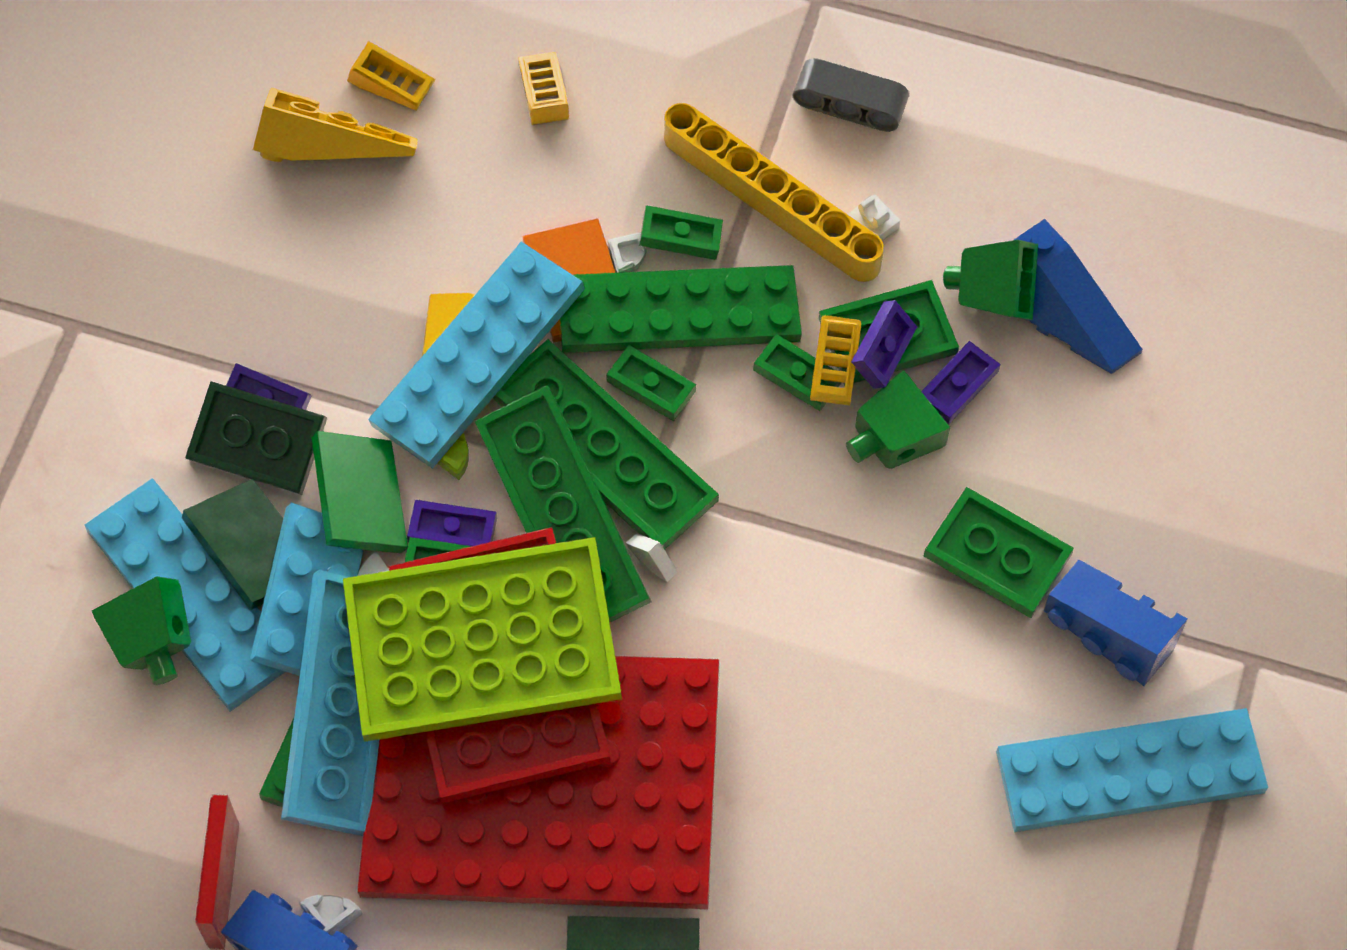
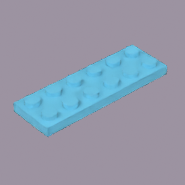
[368,241,585,469]
[84,478,285,712]
[281,570,380,836]
[996,708,1268,832]

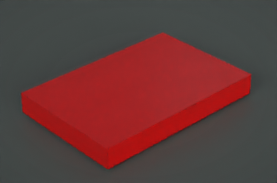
[195,795,239,949]

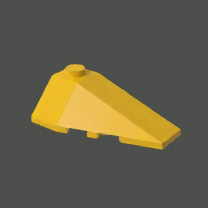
[253,88,418,162]

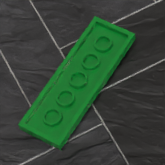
[559,265,802,353]
[493,339,719,550]
[475,385,652,623]

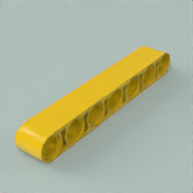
[664,103,884,282]

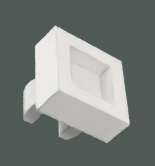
[848,194,901,241]

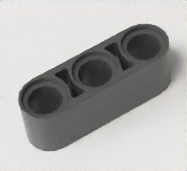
[792,58,910,132]

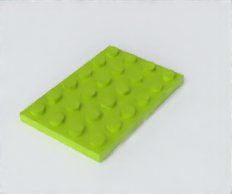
[343,537,622,742]

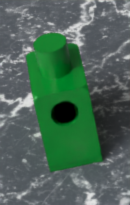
[943,240,1038,320]
[846,370,950,469]
[92,576,191,685]

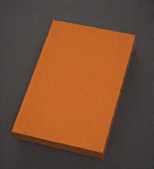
[522,218,615,343]

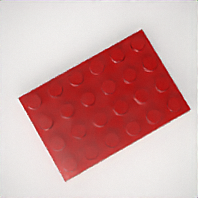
[388,527,611,804]

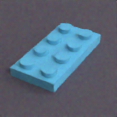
[250,503,363,676]

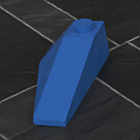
[1014,219,1143,374]

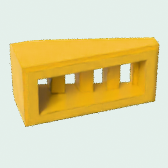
[347,41,435,111]
[518,52,569,125]
[810,315,862,406]

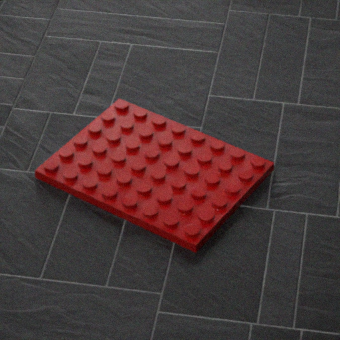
[357,656,720,910]

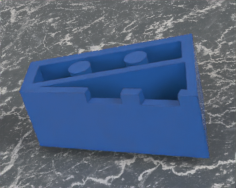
[1044,560,1188,686]
[221,890,358,950]

